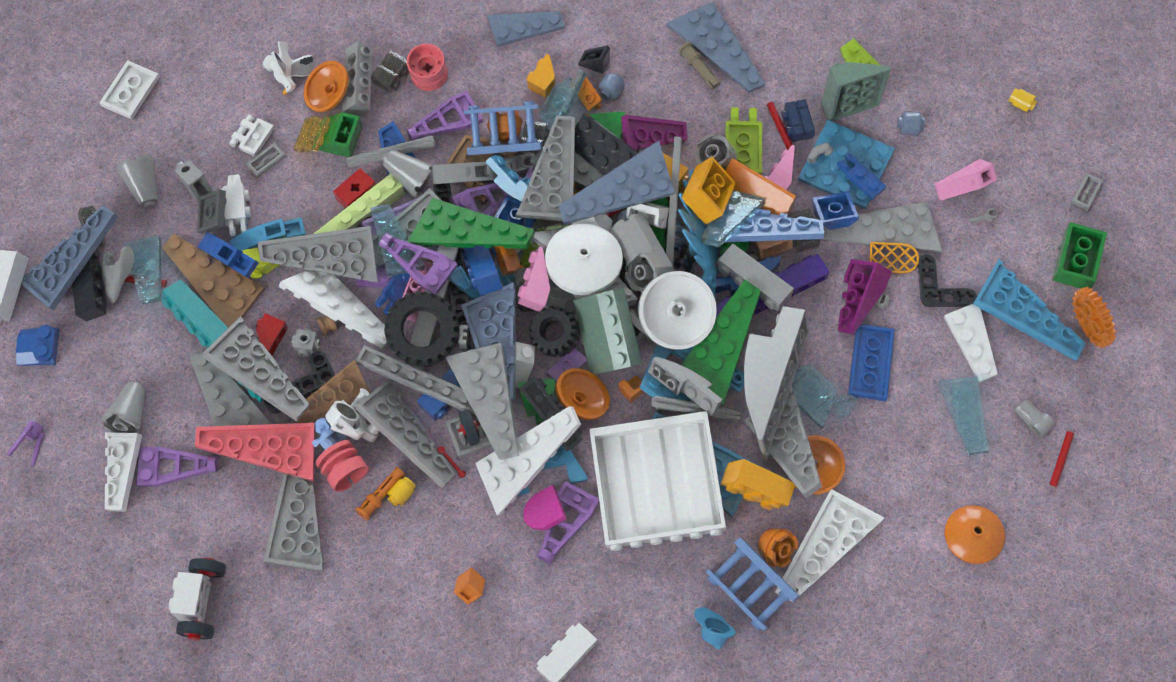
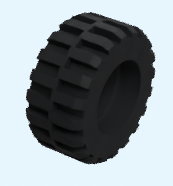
[384,291,459,367]

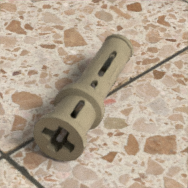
[678,41,721,90]

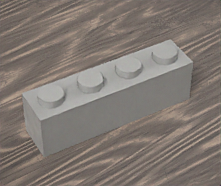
[717,244,794,312]

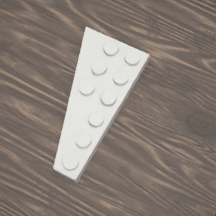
[279,270,389,349]
[476,406,581,516]
[775,489,884,603]

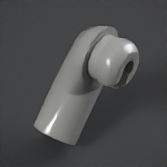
[807,143,833,164]

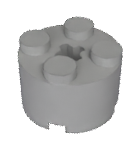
[694,134,737,170]

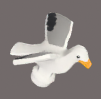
[263,41,313,95]

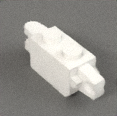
[221,174,251,237]

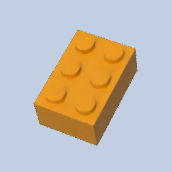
[682,156,736,224]
[720,459,795,510]

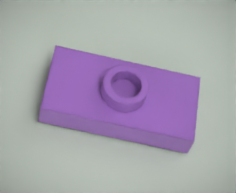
[547,348,587,382]

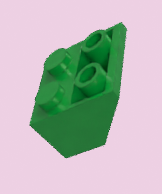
[316,112,362,157]

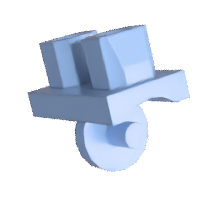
[312,418,347,450]

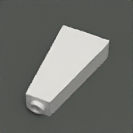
[0,250,29,323]

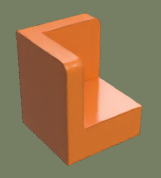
[618,376,645,403]
[454,567,485,605]

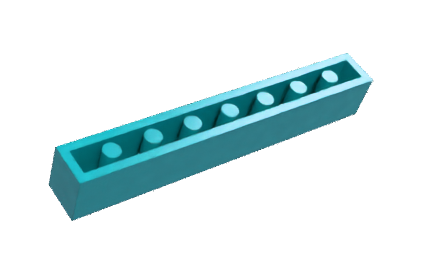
[162,279,263,403]

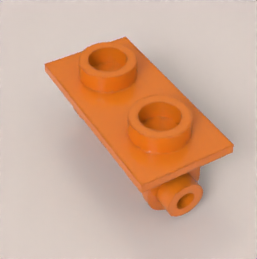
[570,73,602,111]

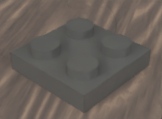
[197,189,227,234]

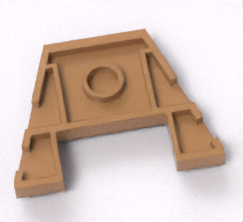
[446,135,519,205]

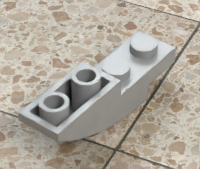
[432,162,498,184]
[648,357,723,416]

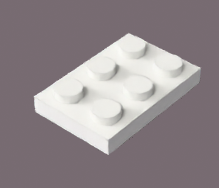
[100,60,160,120]

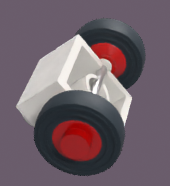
[169,558,226,641]

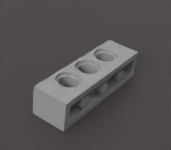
[342,41,372,116]

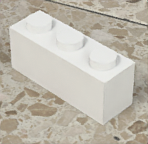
[537,623,597,682]

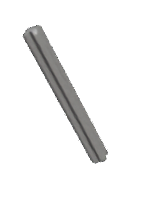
[346,136,435,168]
[651,396,741,421]

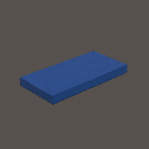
[848,324,895,401]

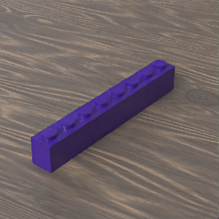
[716,254,830,317]

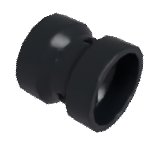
[673,247,696,273]

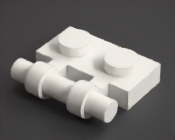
[229,115,275,157]

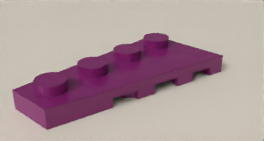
[621,115,688,150]

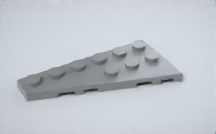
[822,201,942,253]
[264,473,324,572]

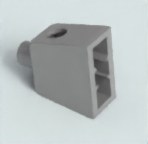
[175,160,213,203]

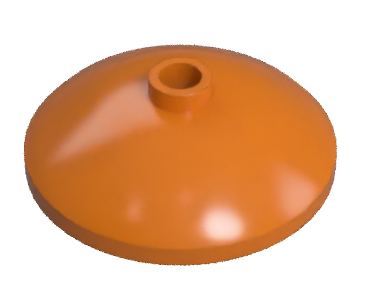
[304,60,349,113]
[556,368,610,420]
[788,435,845,495]
[944,505,1005,564]

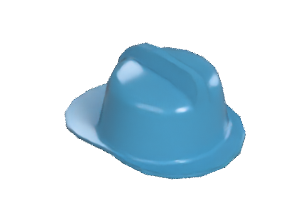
[694,607,736,649]

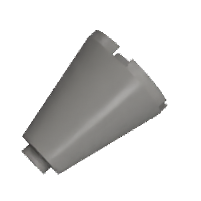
[382,150,432,197]
[117,155,158,209]
[101,381,145,434]

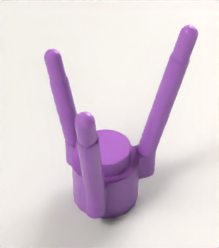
[7,421,45,467]

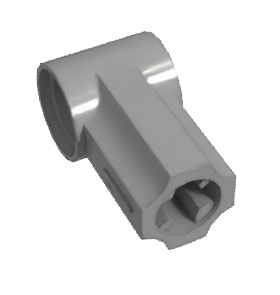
[1014,399,1056,439]

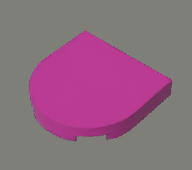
[523,485,566,531]

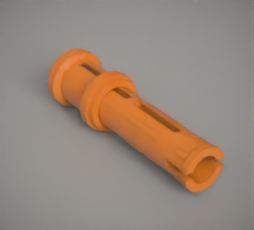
[355,467,405,521]

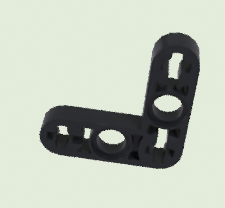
[918,254,977,307]

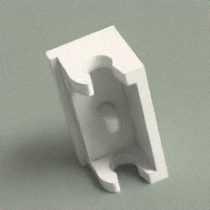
[626,202,669,228]

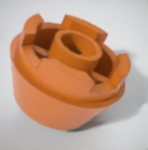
[486,110,523,142]
[758,528,798,568]

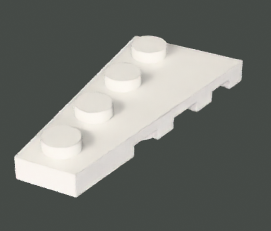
[944,304,997,383]
[105,432,142,512]

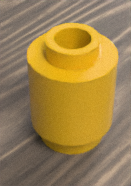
[1008,88,1037,112]
[387,476,416,507]

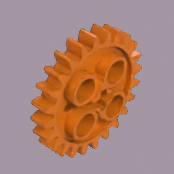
[1072,287,1116,348]

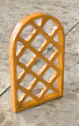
[869,242,919,274]

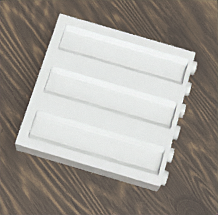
[589,411,726,551]

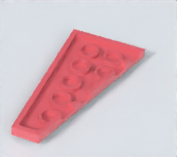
[195,423,315,482]

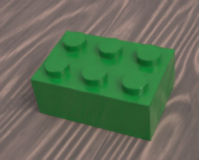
[1052,222,1107,289]

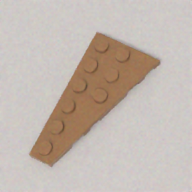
[162,233,264,328]

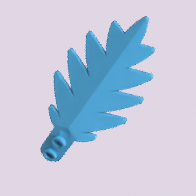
[678,170,719,301]

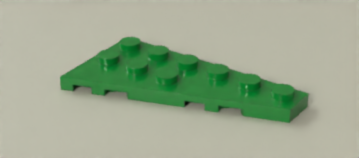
[407,198,535,249]
[681,280,761,406]

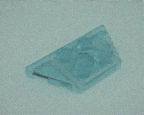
[539,70,587,127]
[792,364,837,429]

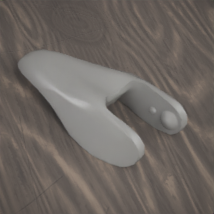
[101,246,134,303]

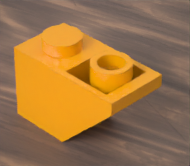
[526,54,555,98]

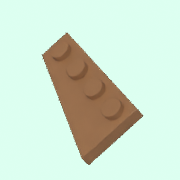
[297,360,371,423]

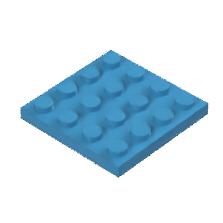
[798,120,895,209]

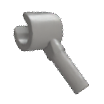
[969,208,997,223]

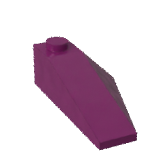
[838,259,892,335]

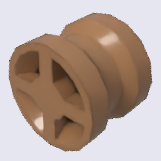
[316,316,338,336]

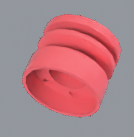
[407,44,448,91]
[316,440,369,492]

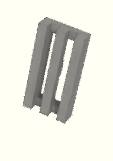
[246,142,286,178]
[1071,173,1103,211]
[458,325,470,353]

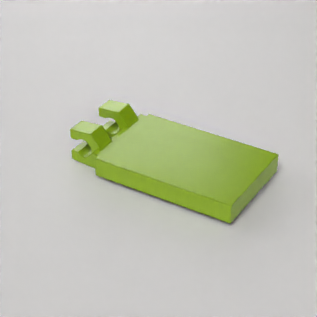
[725,107,762,175]

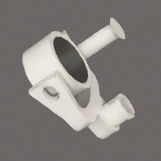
[325,388,379,442]

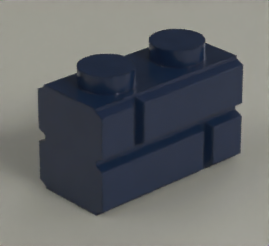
[781,99,815,142]

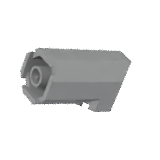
[609,214,674,292]

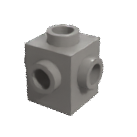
[291,328,321,358]

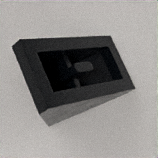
[578,45,610,74]

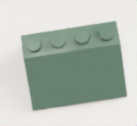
[821,62,891,121]
[573,287,642,374]

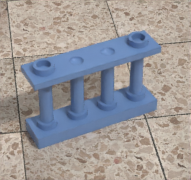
[463,101,543,155]
[706,537,800,631]

